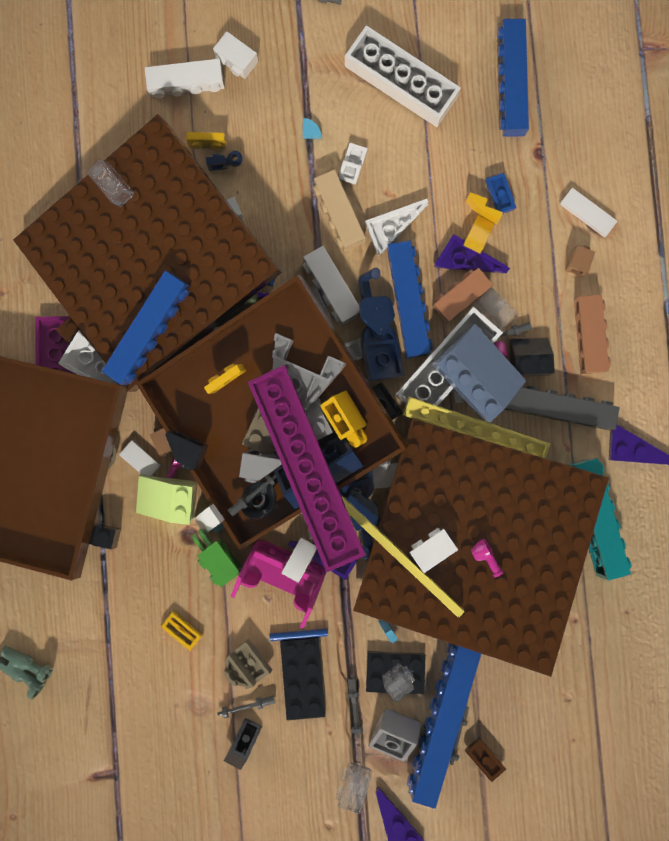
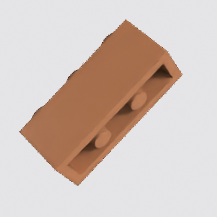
[432,268,493,325]

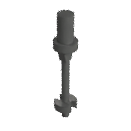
[498,322,532,338]
[228,474,276,516]
[347,677,363,738]
[217,695,275,718]
[450,706,469,765]

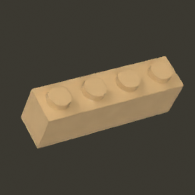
[312,169,366,252]

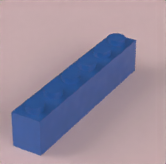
[497,19,529,137]
[387,241,433,359]
[102,271,191,385]

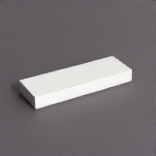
[560,188,617,238]

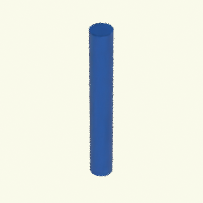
[269,628,328,641]

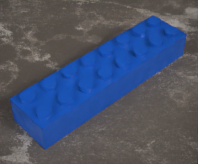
[407,643,481,809]

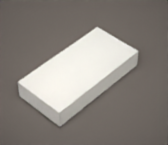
[119,440,162,476]

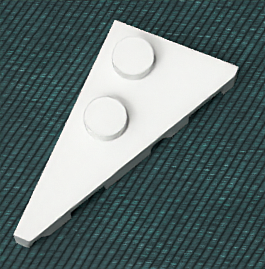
[365,199,428,256]

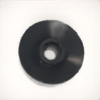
[241,482,277,519]

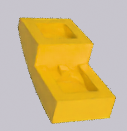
[466,192,503,225]
[463,215,495,253]

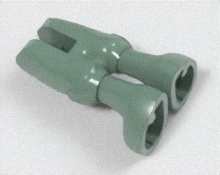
[0,646,53,700]

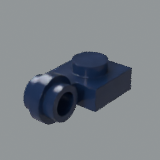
[206,151,243,172]

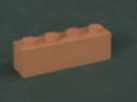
[574,295,611,375]

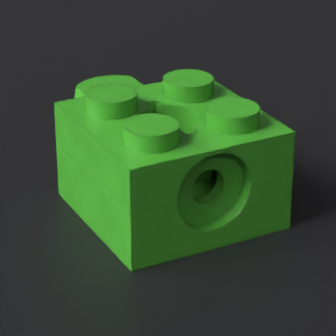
[192,529,243,587]

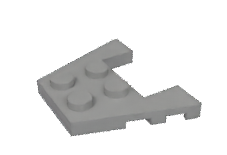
[271,333,346,412]

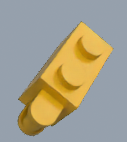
[320,390,367,448]

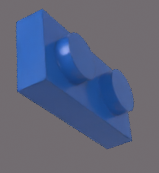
[485,173,516,214]

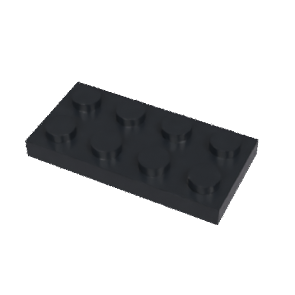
[280,637,325,720]

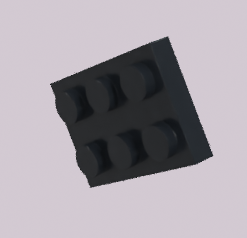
[366,651,426,694]

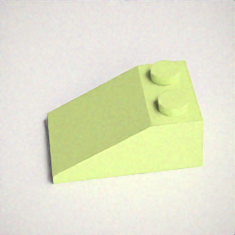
[136,475,197,525]

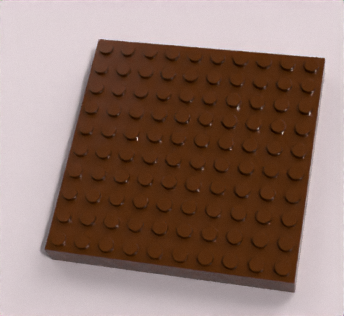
[13,114,282,392]
[136,275,408,550]
[0,356,128,581]
[353,419,609,677]

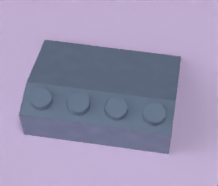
[432,324,526,423]

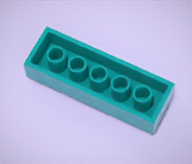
[566,458,632,581]

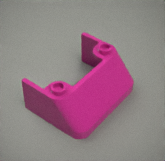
[231,540,326,628]

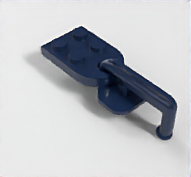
[358,268,404,381]
[339,470,380,559]

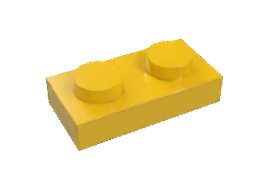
[186,132,227,149]
[204,363,246,394]

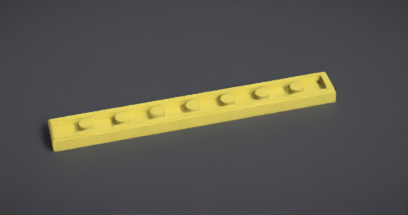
[402,396,551,459]
[342,497,464,617]

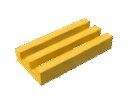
[160,610,203,651]

